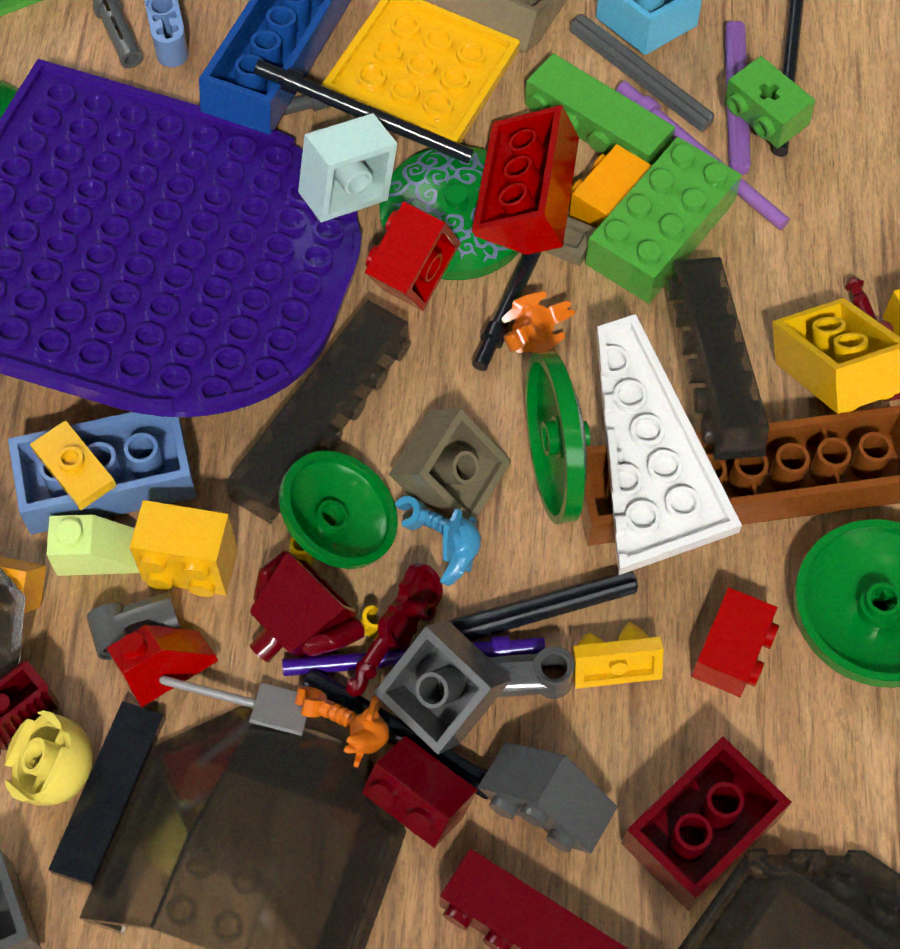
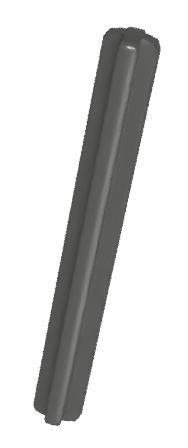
[570,14,715,132]

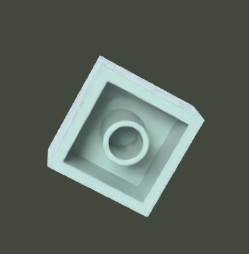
[298,113,397,223]

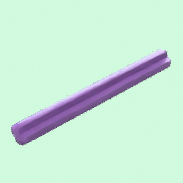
[725,20,751,175]

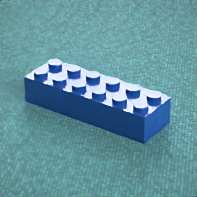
[199,0,351,135]

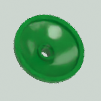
[279,451,398,569]

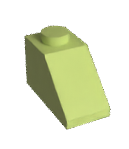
[46,514,140,576]

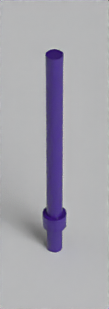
[282,636,545,676]

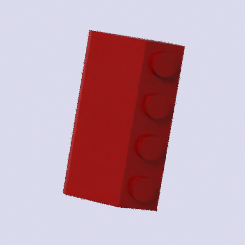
[472,105,579,255]

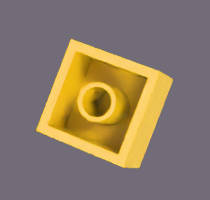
[129,500,238,597]

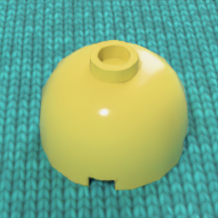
[5,710,93,806]

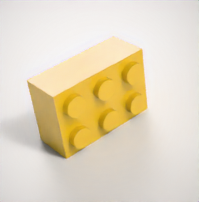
[772,298,900,414]

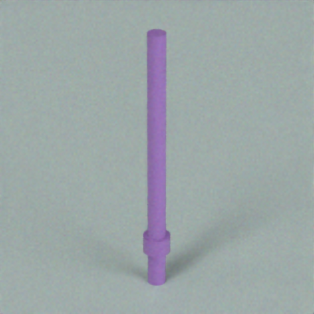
[616,81,790,230]

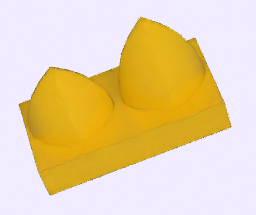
[573,621,664,689]

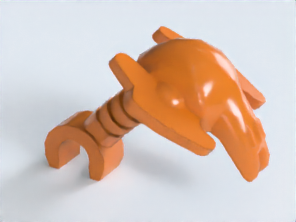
[502,291,575,353]
[294,686,389,768]

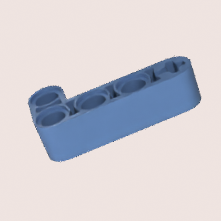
[144,0,189,67]

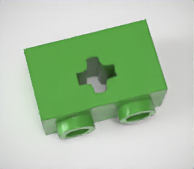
[724,56,816,149]

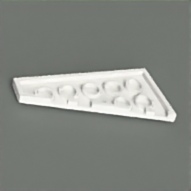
[596,314,742,576]

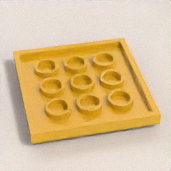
[321,0,521,144]

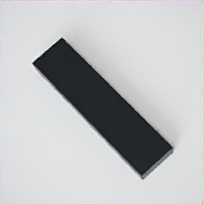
[48,701,166,888]

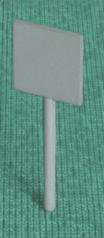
[159,676,307,736]

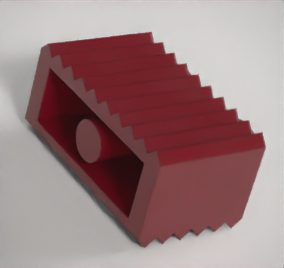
[0,659,60,755]

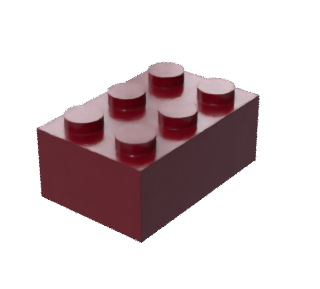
[621,736,792,911]

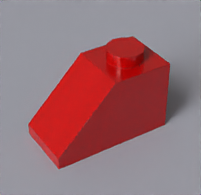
[106,625,218,708]

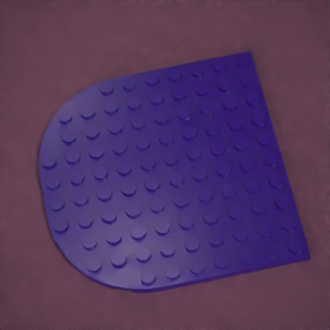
[0,59,361,417]

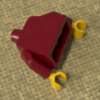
[250,537,378,663]

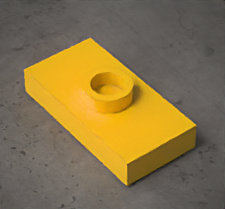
[30,420,116,511]

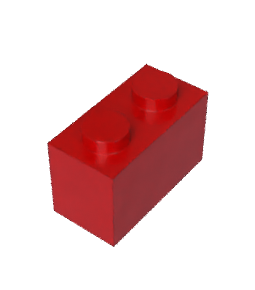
[691,587,780,697]

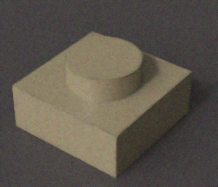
[545,216,597,266]

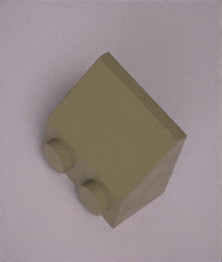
[389,408,511,520]

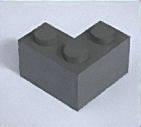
[477,742,618,854]

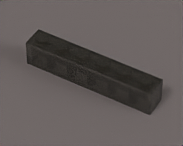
[666,257,769,461]
[225,300,411,524]

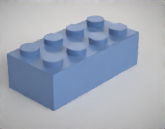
[8,412,197,535]

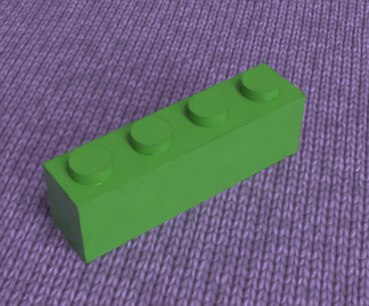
[525,53,675,165]

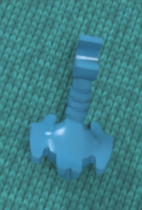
[395,496,481,586]

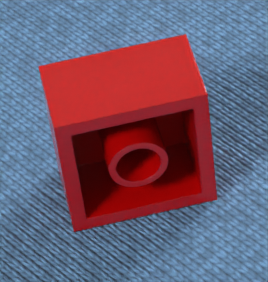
[364,201,461,311]

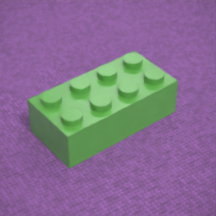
[585,137,742,304]

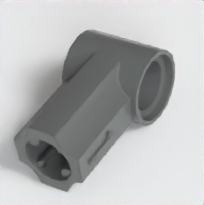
[87,592,180,660]
[488,646,574,699]

